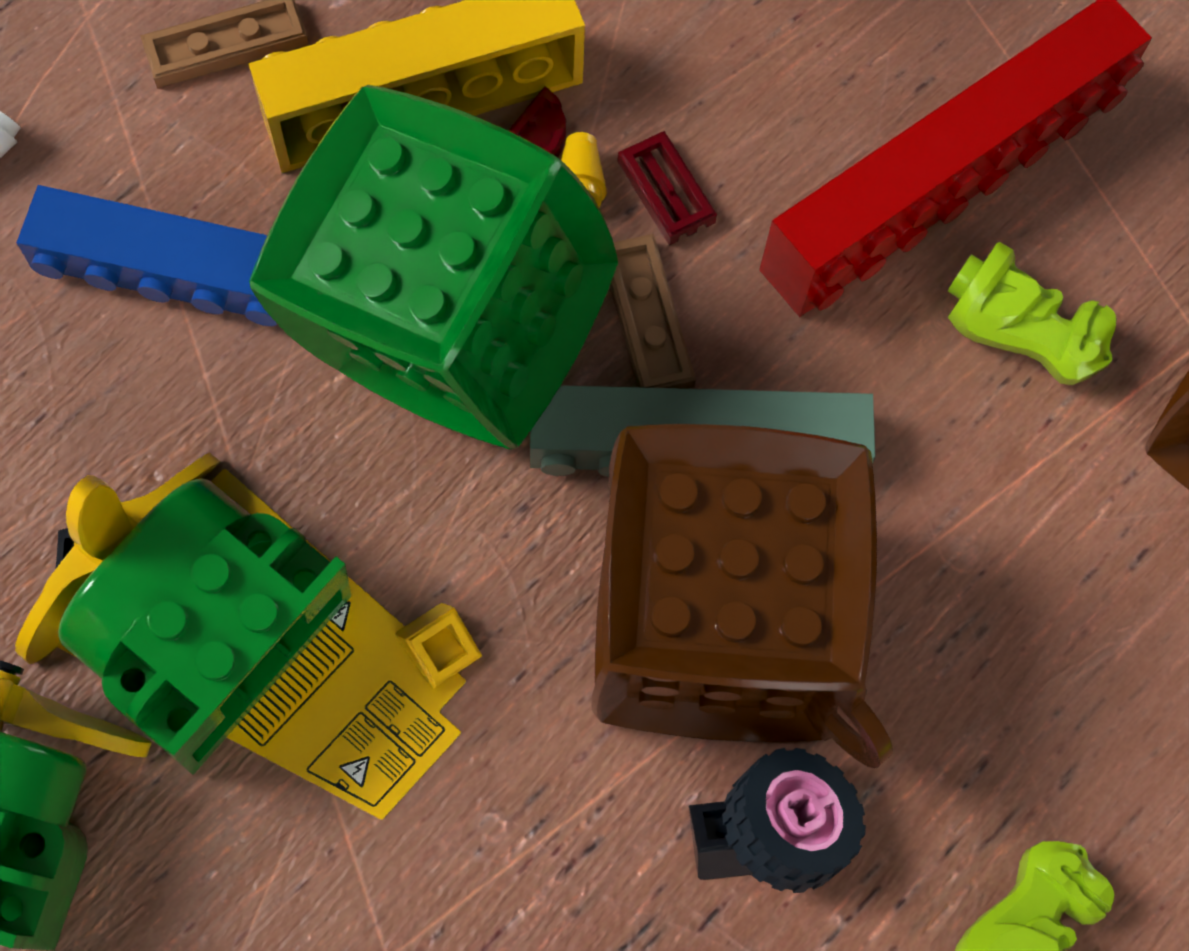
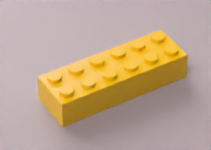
[248,0,585,173]

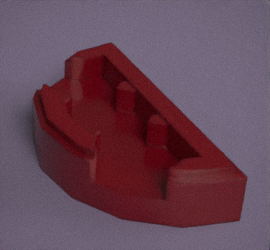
[508,86,566,158]

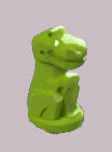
[947,242,1117,385]
[955,841,1114,951]

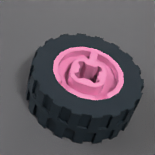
[722,748,866,893]

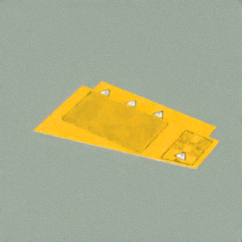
[57,469,466,820]

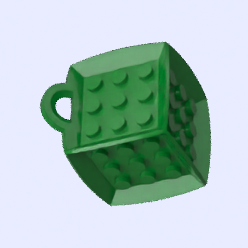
[249,85,618,450]

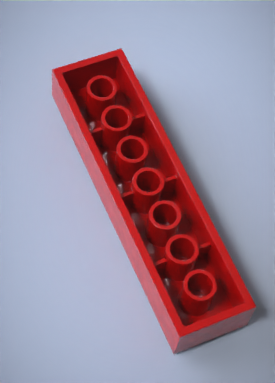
[759,0,1152,318]

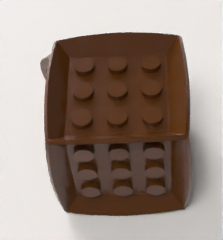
[591,424,893,768]

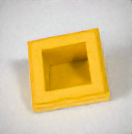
[395,603,482,688]

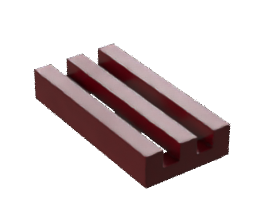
[617,131,717,246]

